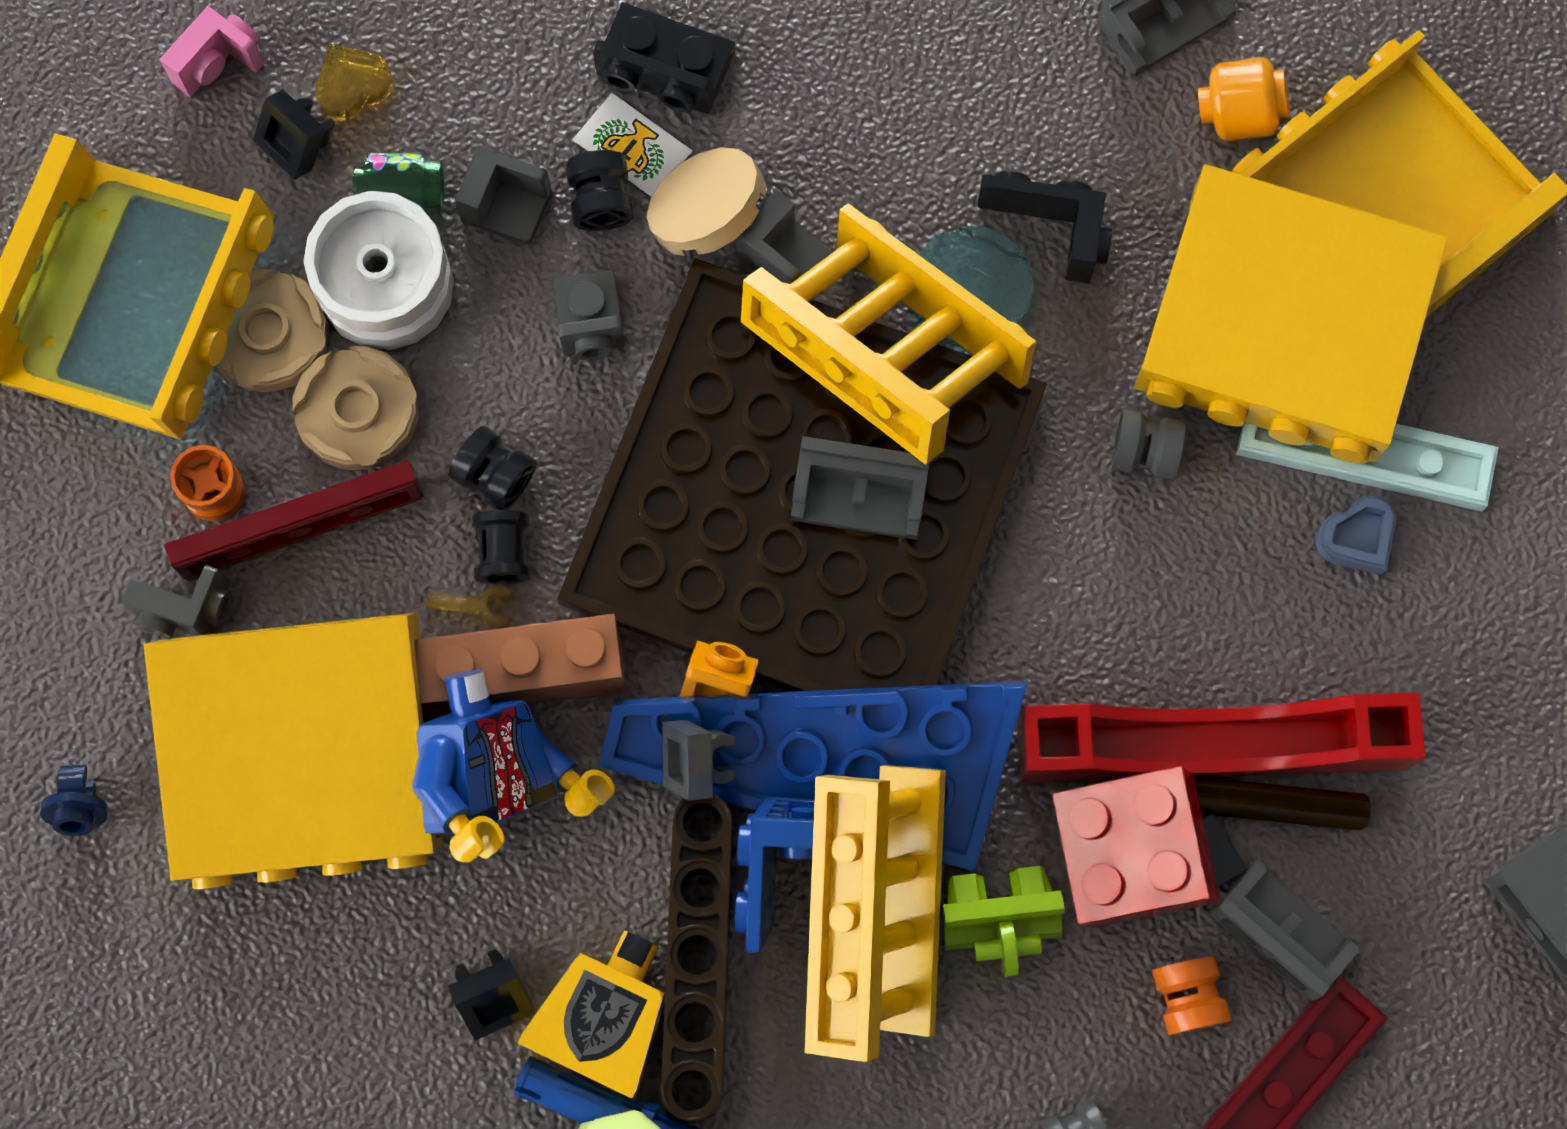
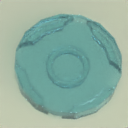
[913,225,1034,349]

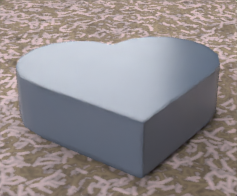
[1315,495,1396,575]

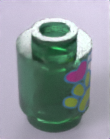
[353,153,444,215]

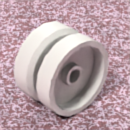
[303,191,454,350]

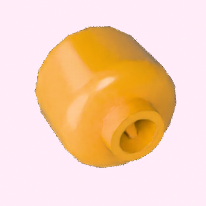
[1198,57,1290,142]

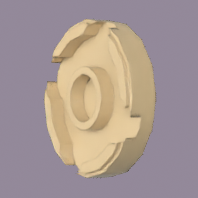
[646,147,767,256]
[215,268,330,393]
[292,346,419,471]

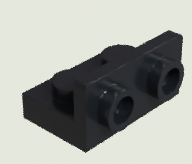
[593,2,735,115]

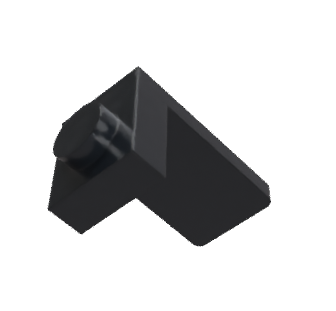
[977,171,1112,284]

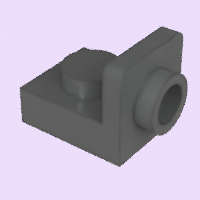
[552,269,625,360]

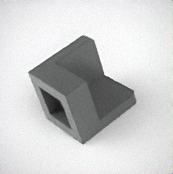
[454,146,552,245]
[736,189,830,284]

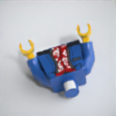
[412,669,615,862]

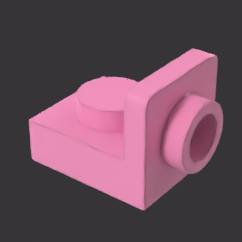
[159,6,264,97]

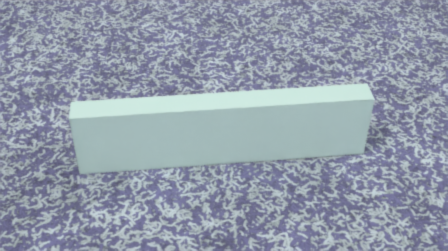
[1236,423,1499,512]

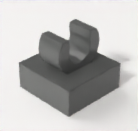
[662,720,735,801]

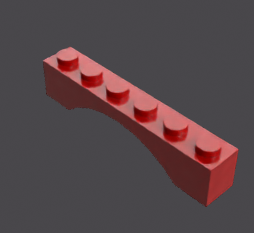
[1017,692,1426,783]

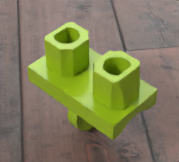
[942,866,1065,978]

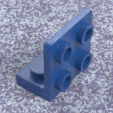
[735,796,815,953]

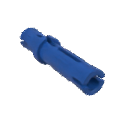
[513,1055,700,1129]

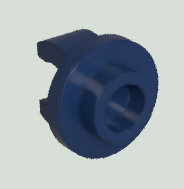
[40,765,108,836]

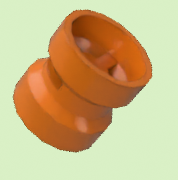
[170,444,247,522]
[1151,956,1233,1036]

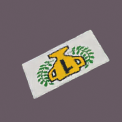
[572,93,693,197]

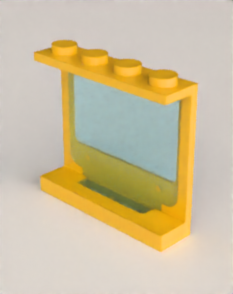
[0,133,274,440]

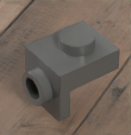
[121,565,232,639]

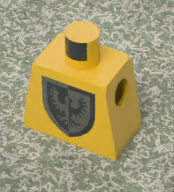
[517,930,665,1101]

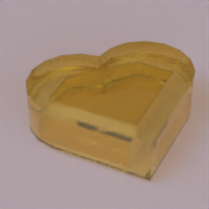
[315,43,393,121]

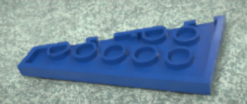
[598,681,1027,872]

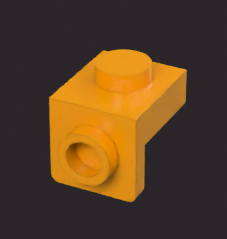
[680,640,759,697]

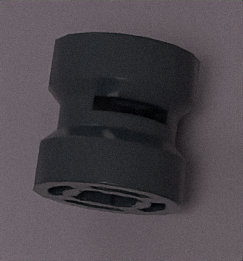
[566,150,634,231]
[448,426,537,510]

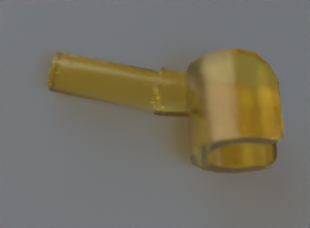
[426,586,516,629]

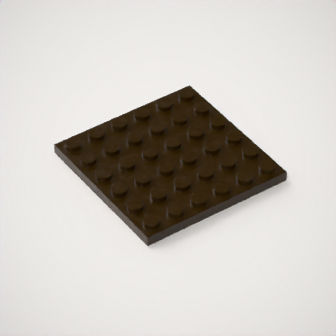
[557,258,1047,692]

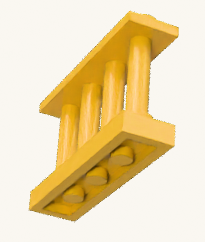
[741,204,1036,465]
[805,765,946,1062]

